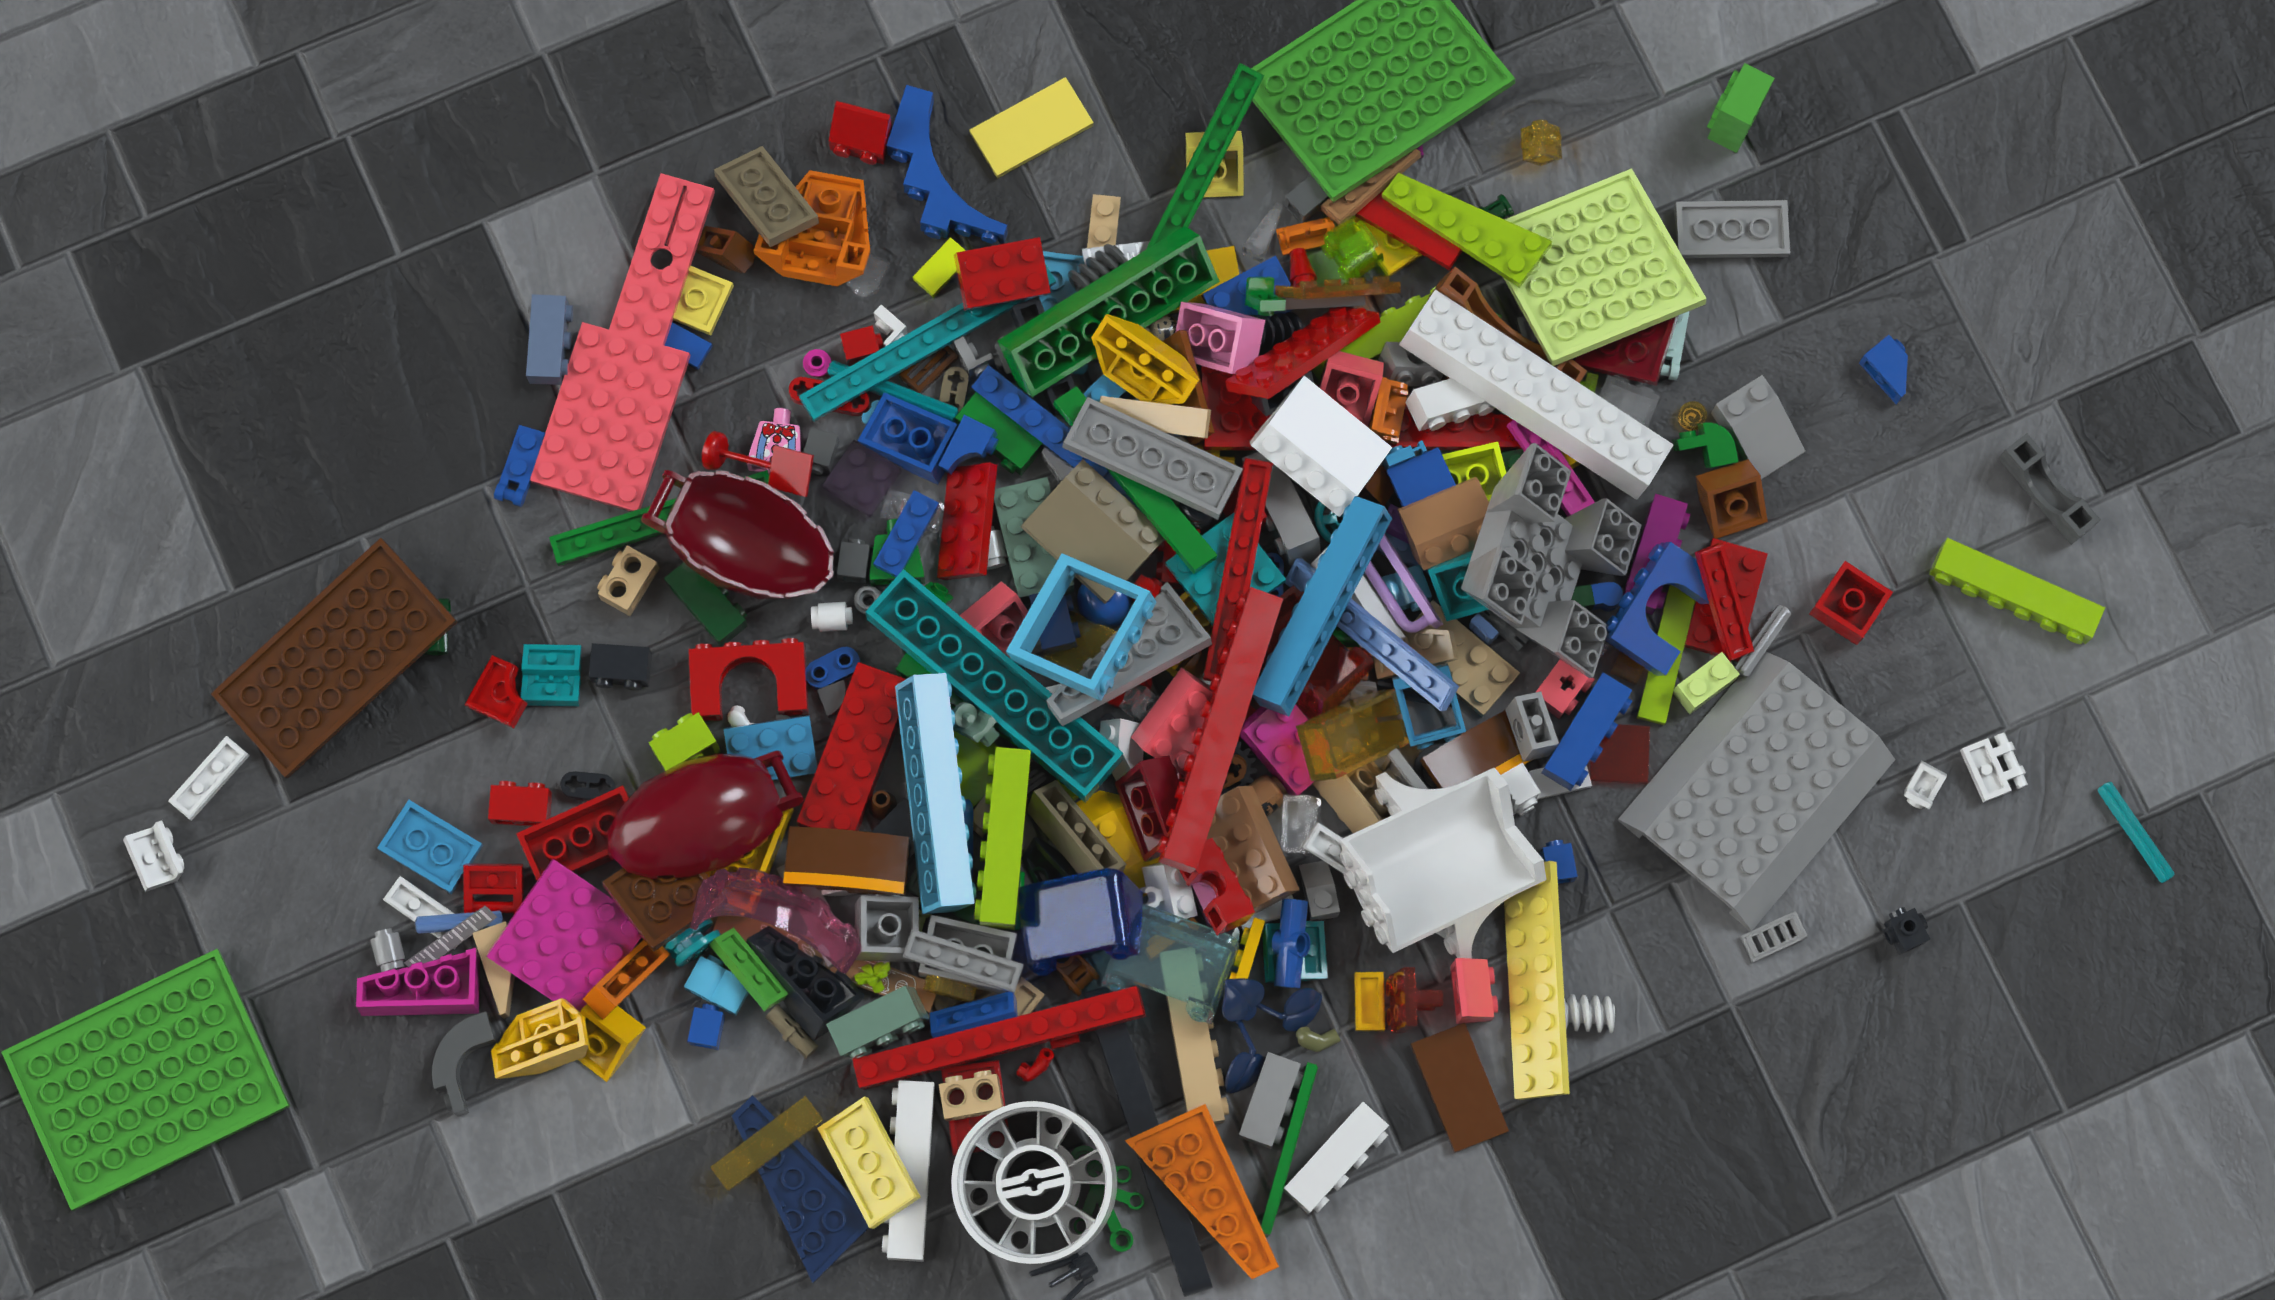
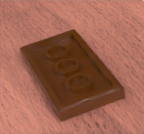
[1410,1023,1509,1153]

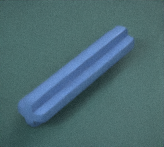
[415,911,503,934]

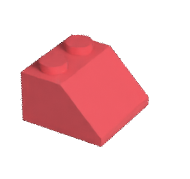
[1319,351,1384,426]
[959,581,1028,659]
[1450,958,1498,1024]

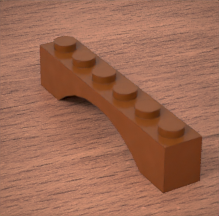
[1428,267,1587,383]

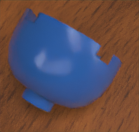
[1077,583,1133,630]

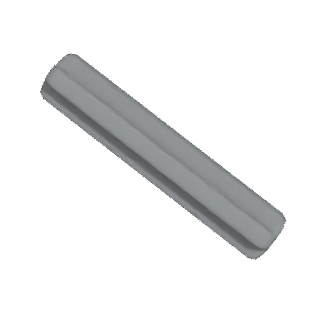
[1734,605,1791,678]

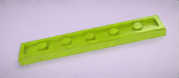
[1637,585,1695,725]

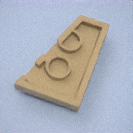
[1373,628,1459,680]

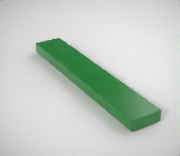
[1261,1062,1318,1237]

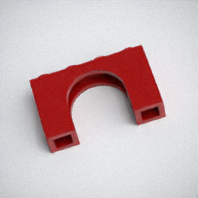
[689,638,809,721]

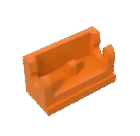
[1369,377,1409,445]

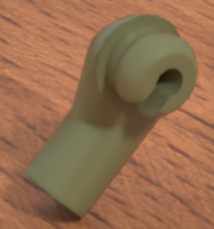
[1296,1027,1341,1052]

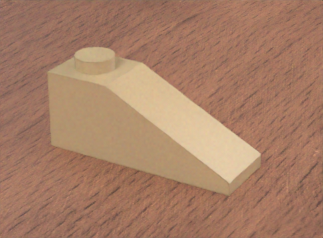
[472,921,515,1019]

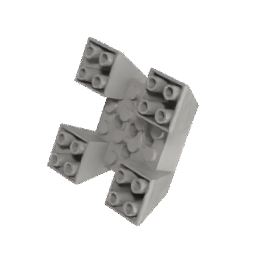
[1461,443,1642,678]

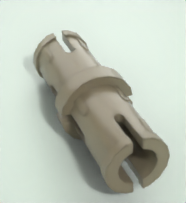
[765,1005,819,1059]

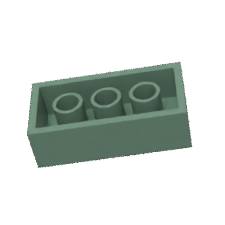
[994,477,1074,604]

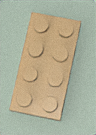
[1415,600,1520,717]

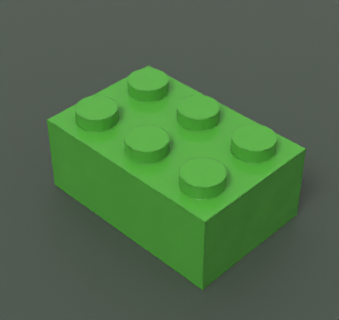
[1707,63,1775,153]

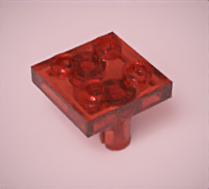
[1386,967,1443,1033]

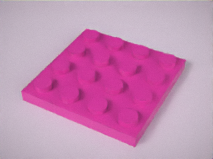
[486,859,641,1012]

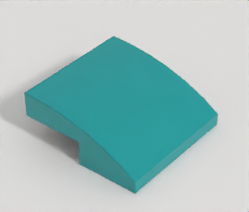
[521,644,582,706]
[1262,921,1328,983]

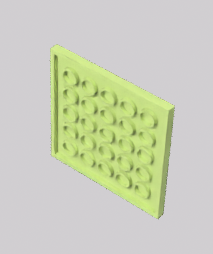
[1504,169,1706,366]

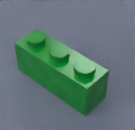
[955,392,1043,476]

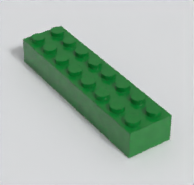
[997,226,1220,397]

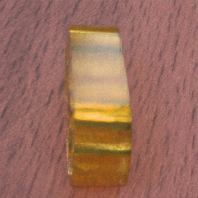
[923,975,977,1002]

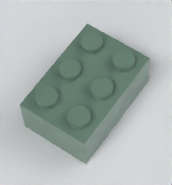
[826,985,930,1059]

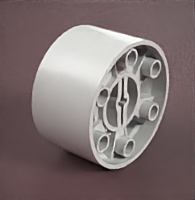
[951,1101,1117,1264]

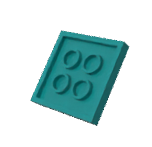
[1165,513,1286,626]

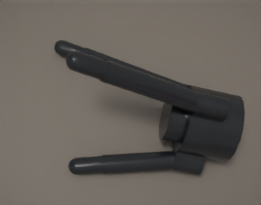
[1029,1252,1099,1300]

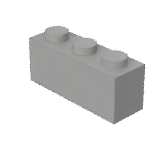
[1238,1052,1304,1149]

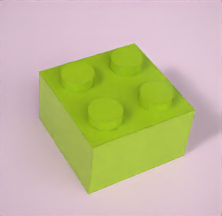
[648,712,721,771]

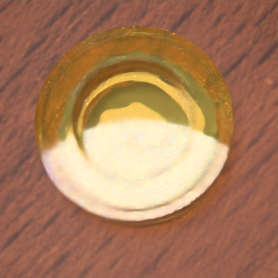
[1678,401,1707,431]

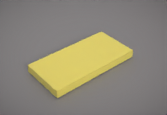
[970,77,1094,179]
[818,1097,921,1229]

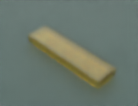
[710,1096,823,1192]

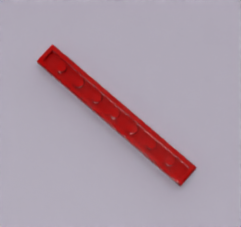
[1203,458,1273,681]

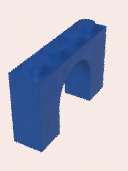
[1605,542,1709,676]

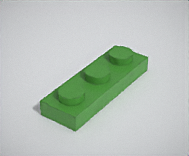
[710,927,788,1012]

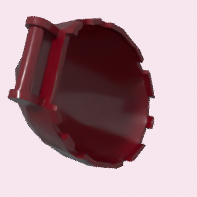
[641,470,834,599]
[608,750,804,879]

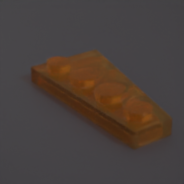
[1275,276,1401,299]

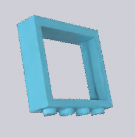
[1006,553,1157,701]

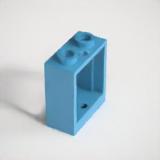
[1392,663,1466,749]

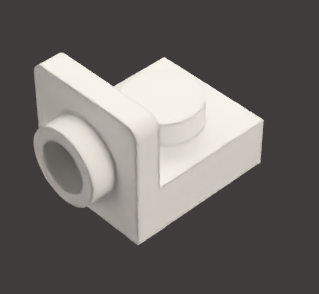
[873,305,908,347]

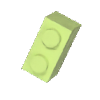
[1673,652,1740,714]

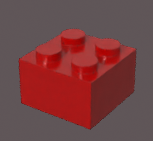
[1809,561,1893,645]

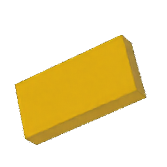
[1354,972,1385,1031]

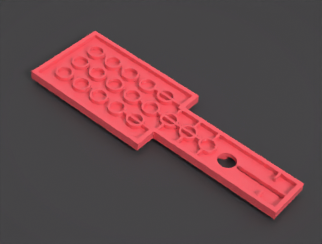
[530,173,715,512]

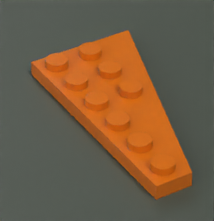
[1125,1104,1279,1279]

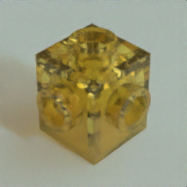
[1520,120,1562,166]

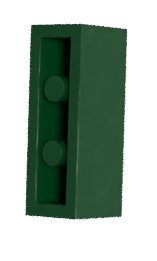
[664,562,748,647]

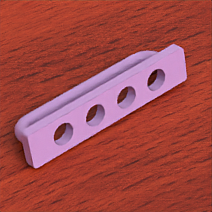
[1365,534,1443,633]

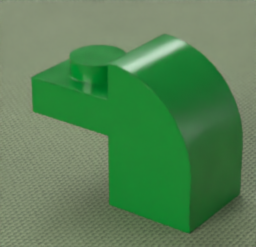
[1672,422,1738,468]

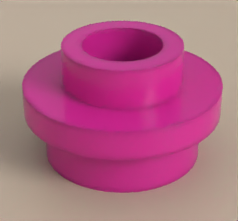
[803,349,831,377]

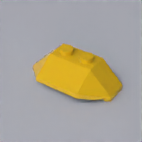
[1091,314,1200,405]
[1076,790,1160,905]
[491,998,589,1079]

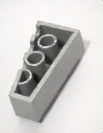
[1242,452,1321,572]

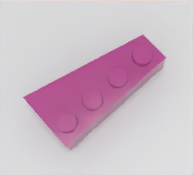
[356,948,480,1016]

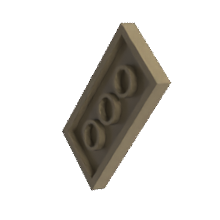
[714,146,819,247]

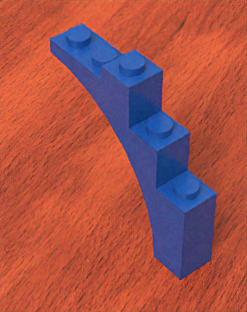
[886,85,1008,244]

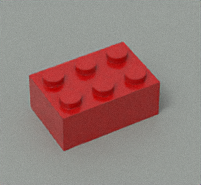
[954,237,1051,311]

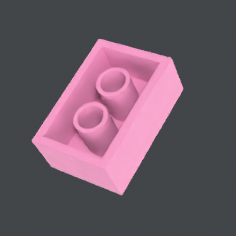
[1175,301,1265,374]

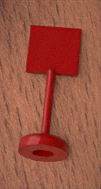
[701,431,814,497]

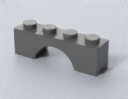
[1998,433,2101,545]

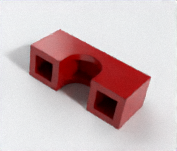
[1179,838,1255,936]

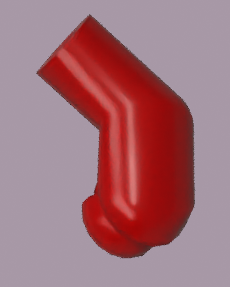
[1016,1048,1054,1082]

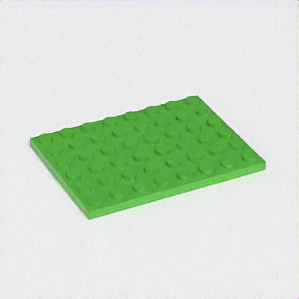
[1251,0,1515,203]
[2,949,290,1211]

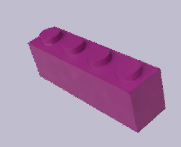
[1623,493,1690,615]

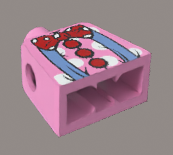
[747,408,802,473]

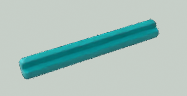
[2098,782,2175,883]

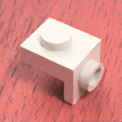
[1904,760,1947,809]

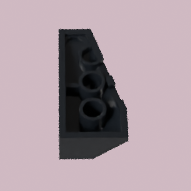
[746,926,865,1040]

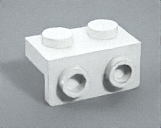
[123,820,184,892]

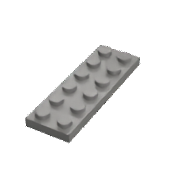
[1062,397,1243,519]

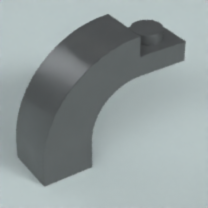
[432,1012,498,1116]

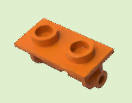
[1276,217,1337,256]

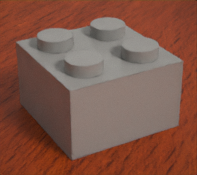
[855,895,919,962]

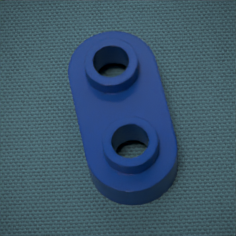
[806,647,860,690]

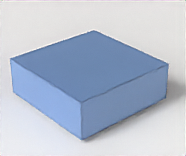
[1469,613,1499,645]

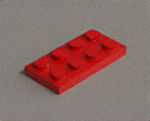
[937,462,997,580]
[1684,538,1768,662]

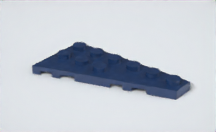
[732,1095,869,1284]

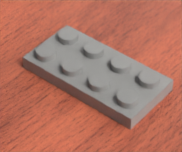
[1675,200,1790,258]

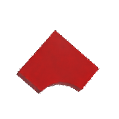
[465,655,528,729]

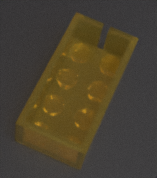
[1296,689,1410,781]

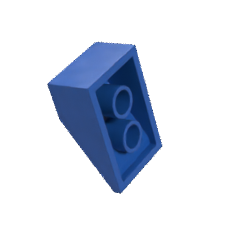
[858,393,958,485]

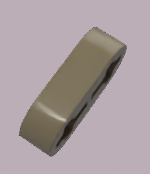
[939,367,969,413]

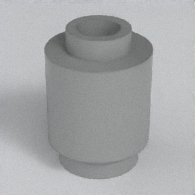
[370,928,405,972]

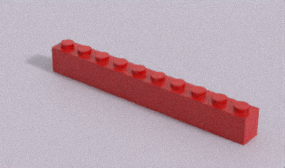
[1157,587,1283,874]
[852,986,1146,1090]

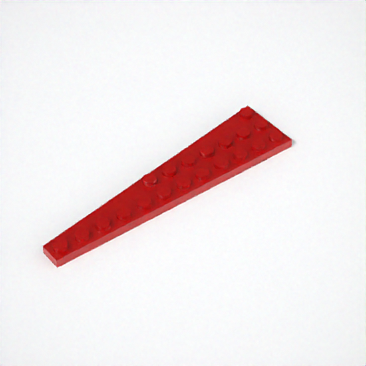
[1200,366,1521,450]

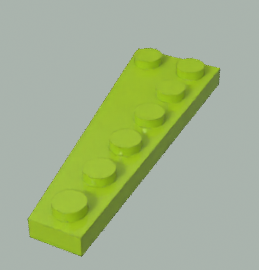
[1382,173,1552,288]

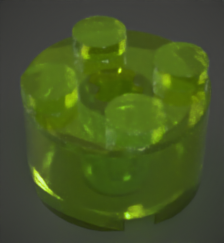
[1321,215,1384,282]

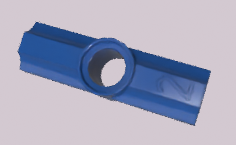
[1272,899,1310,988]

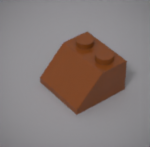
[1695,459,1768,539]

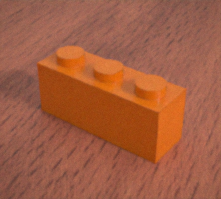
[583,940,670,1019]

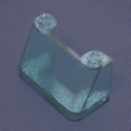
[1102,903,1239,1024]

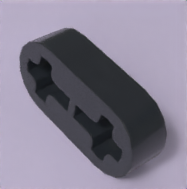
[560,771,616,801]

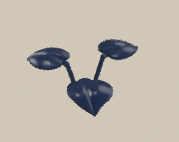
[1222,978,1322,1094]

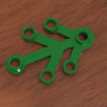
[1071,1145,1144,1252]

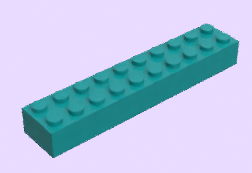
[865,569,1123,803]

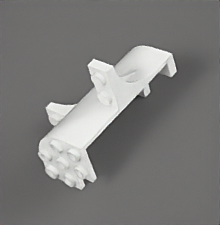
[1340,768,1547,959]

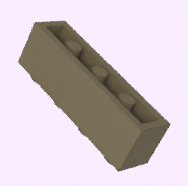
[1026,780,1126,895]

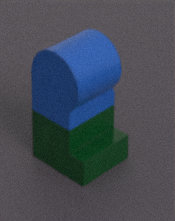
[1571,582,1623,611]

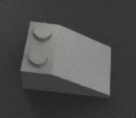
[1711,375,1806,480]

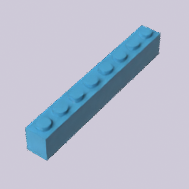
[1252,496,1392,717]

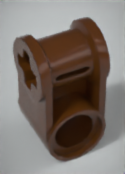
[1048,941,1100,997]

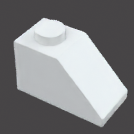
[1100,718,1143,781]

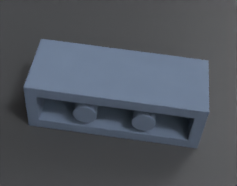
[526,294,573,385]

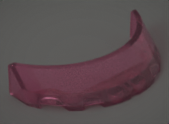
[690,868,862,974]

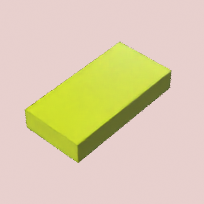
[913,237,966,298]

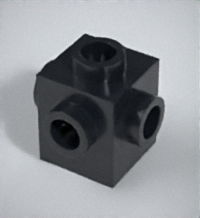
[1883,907,1930,955]

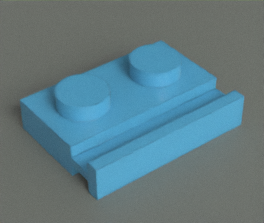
[1382,441,1427,470]

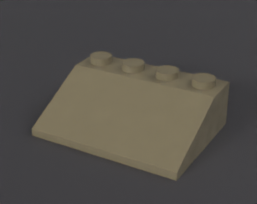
[1021,459,1165,604]

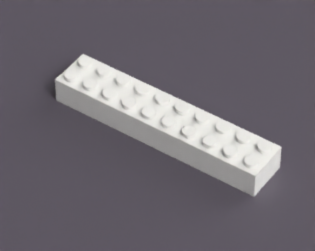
[1399,289,1673,500]

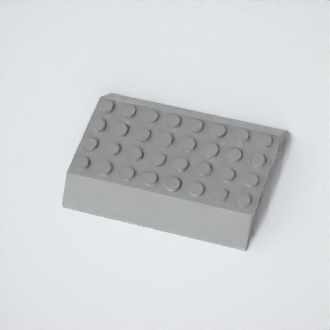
[1618,652,1895,931]

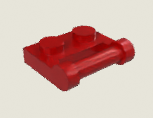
[463,863,524,914]

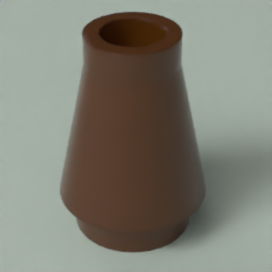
[868,790,897,819]

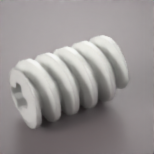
[1564,994,1615,1033]

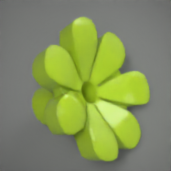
[854,962,891,993]

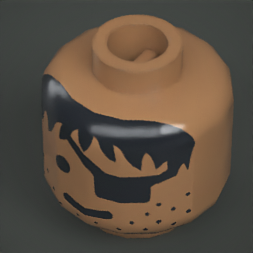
[1248,775,1287,817]

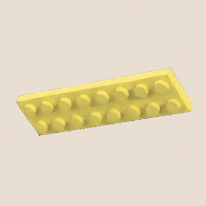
[1504,861,1570,1100]

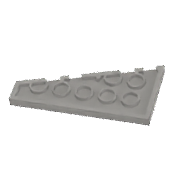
[1046,582,1212,726]

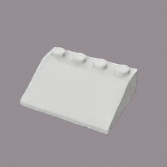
[1249,376,1392,517]

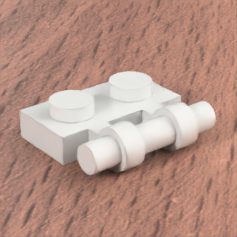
[1960,732,2028,803]

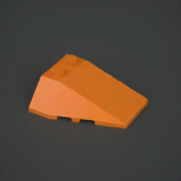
[754,170,870,286]

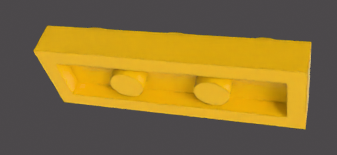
[1229,917,1265,979]

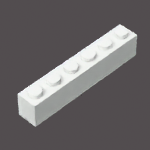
[882,1080,935,1262]

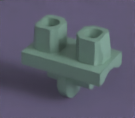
[953,702,999,747]

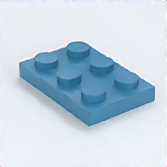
[724,715,818,780]
[377,800,483,894]

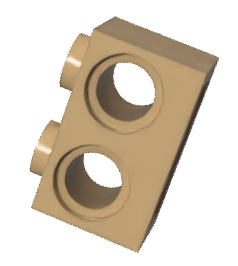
[597,545,660,616]
[939,1070,1004,1122]

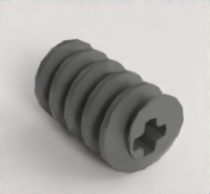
[1068,244,1128,292]

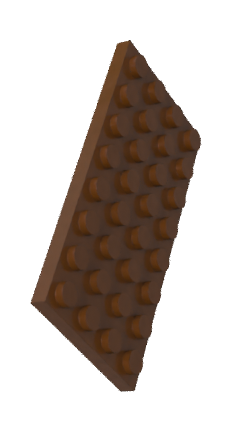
[211,538,458,778]

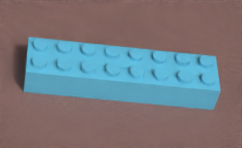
[895,673,976,915]

